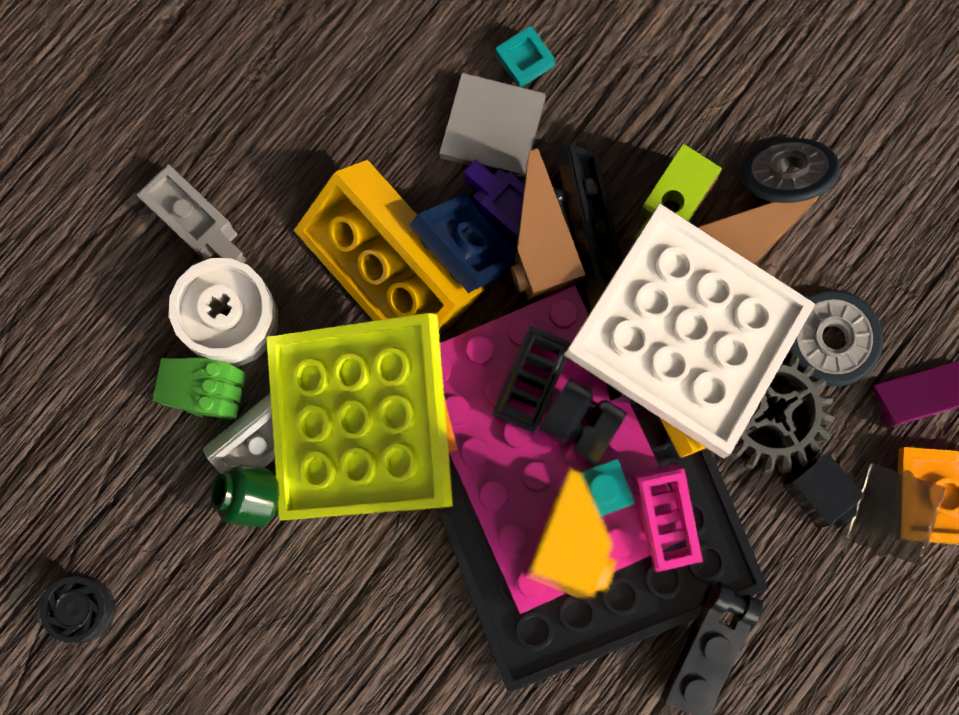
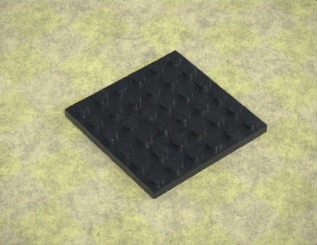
[438,403,769,693]

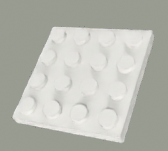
[564,204,815,459]

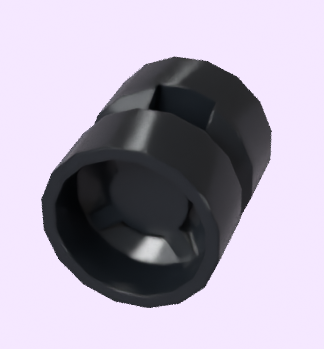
[538,378,627,466]

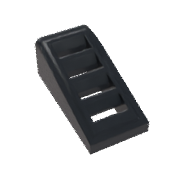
[492,326,571,434]

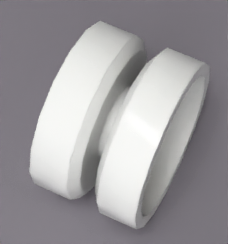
[169,258,278,367]

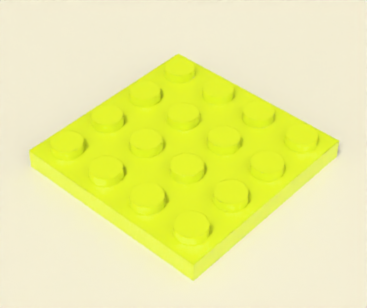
[267,313,453,521]

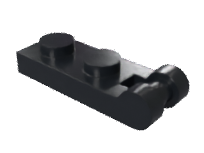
[661,582,763,715]

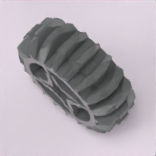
[729,356,835,474]

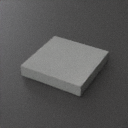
[440,73,546,179]

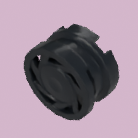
[40,576,116,643]

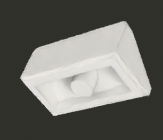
[203,394,275,474]

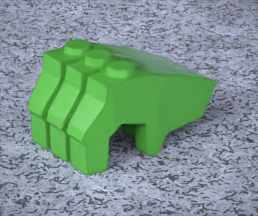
[152,358,246,420]

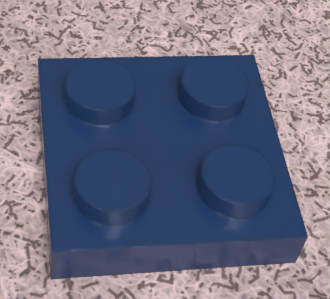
[409,193,516,293]

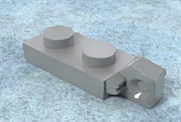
[136,164,247,263]

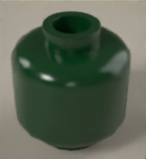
[211,464,279,527]

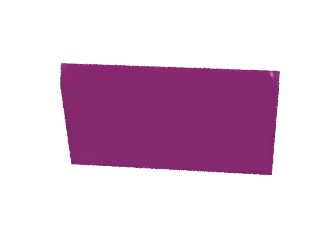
[872,361,959,429]

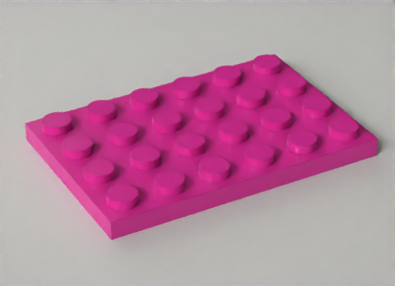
[440,285,685,614]

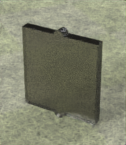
[846,464,946,565]

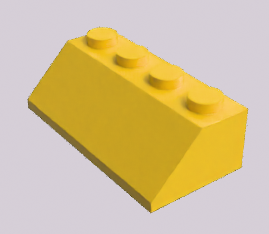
[294,160,485,335]
[525,470,617,598]

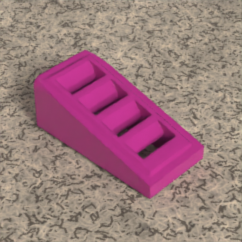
[632,464,703,572]

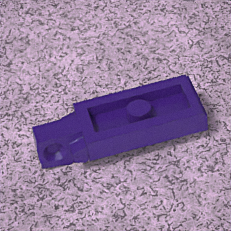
[463,159,524,240]

